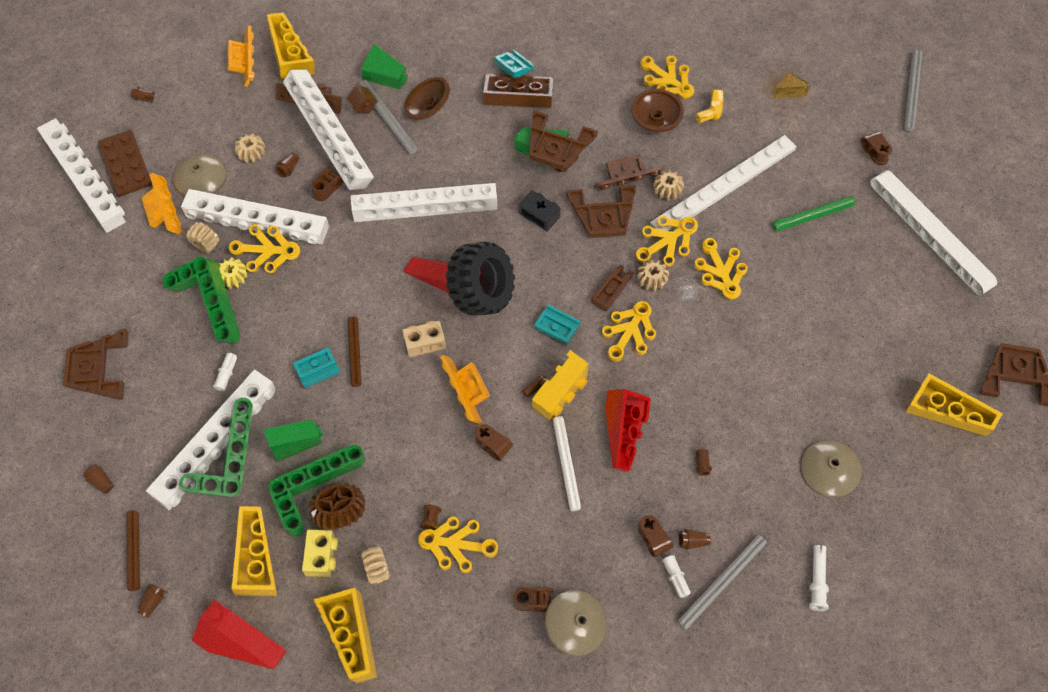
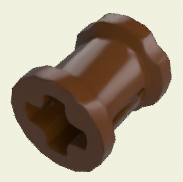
[420,504,442,530]

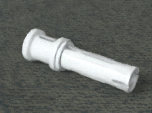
[809,545,829,611]

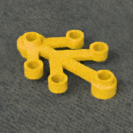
[640,56,694,99]
[636,216,698,267]
[229,224,300,274]
[694,238,748,300]
[602,301,656,362]
[418,517,498,573]

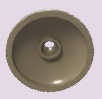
[173,153,227,196]
[800,440,862,498]
[545,590,607,656]

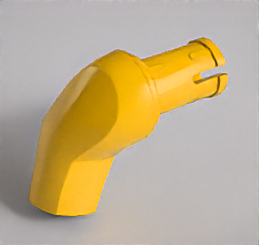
[695,90,723,124]

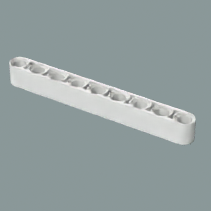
[871,170,997,295]

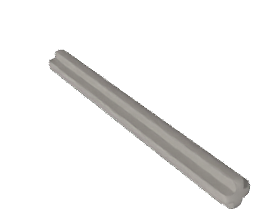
[904,50,922,132]
[359,80,417,155]
[678,535,767,630]

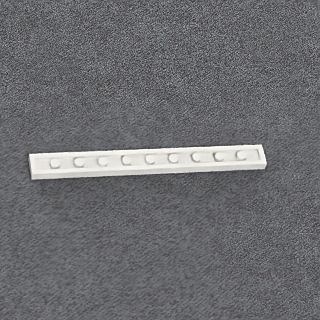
[650,135,797,231]

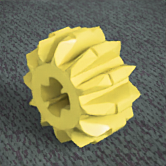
[218,257,247,290]

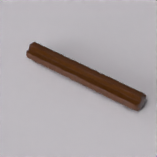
[347,316,362,387]
[126,510,140,592]

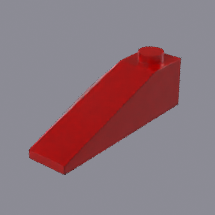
[404,257,482,293]
[605,389,651,472]
[192,600,287,670]

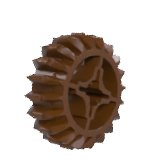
[309,482,365,532]

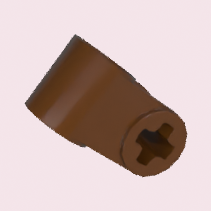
[861,131,892,166]
[311,167,343,202]
[475,424,513,461]
[638,515,673,558]
[512,587,553,612]

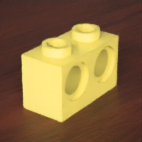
[302,530,338,577]

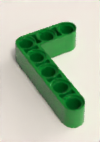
[162,256,240,344]
[179,397,253,498]
[268,445,365,537]

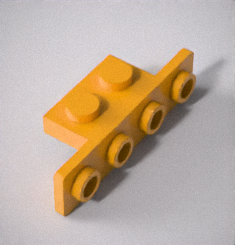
[227,25,254,87]
[141,173,182,235]
[440,355,490,424]

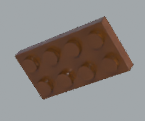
[98,129,152,197]

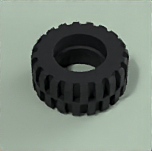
[445,241,515,316]

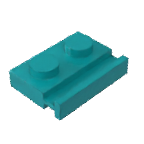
[494,50,534,78]
[534,304,581,346]
[293,347,341,388]

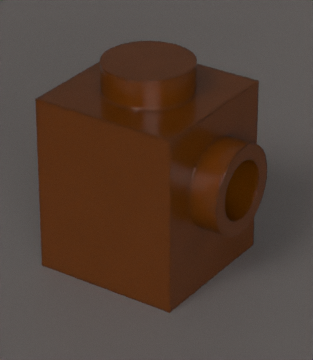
[347,85,378,114]

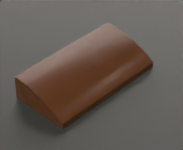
[483,74,553,108]

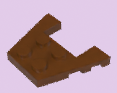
[530,110,598,170]
[567,185,636,238]
[63,329,128,400]
[979,343,1048,406]

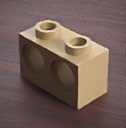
[402,321,446,357]

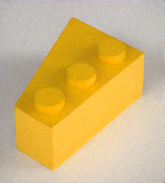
[532,350,589,420]

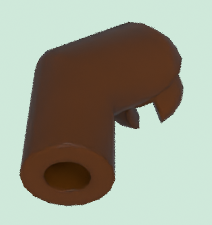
[522,375,548,398]

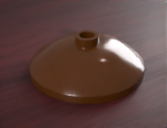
[404,77,450,120]
[632,89,684,132]

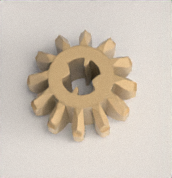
[235,133,265,163]
[653,170,684,201]
[186,222,219,253]
[637,259,669,292]
[361,546,389,584]

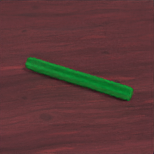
[772,196,855,232]

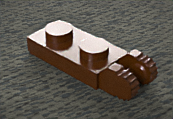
[591,265,634,312]

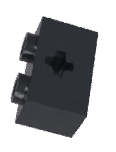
[519,190,561,232]

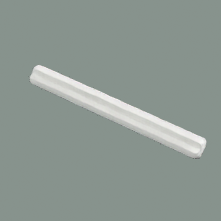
[553,416,581,511]

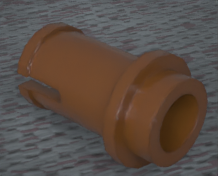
[131,87,155,103]
[696,449,712,476]

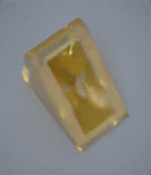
[773,71,810,99]

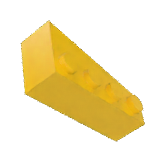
[267,13,314,79]
[905,373,1003,437]
[232,506,277,596]
[314,588,377,683]

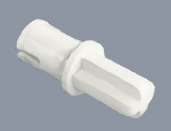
[213,353,237,391]
[662,555,690,598]

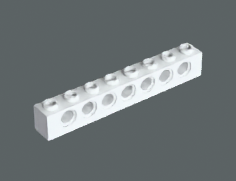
[283,70,374,190]
[37,118,126,233]
[351,183,497,222]
[181,189,329,244]
[146,369,276,511]

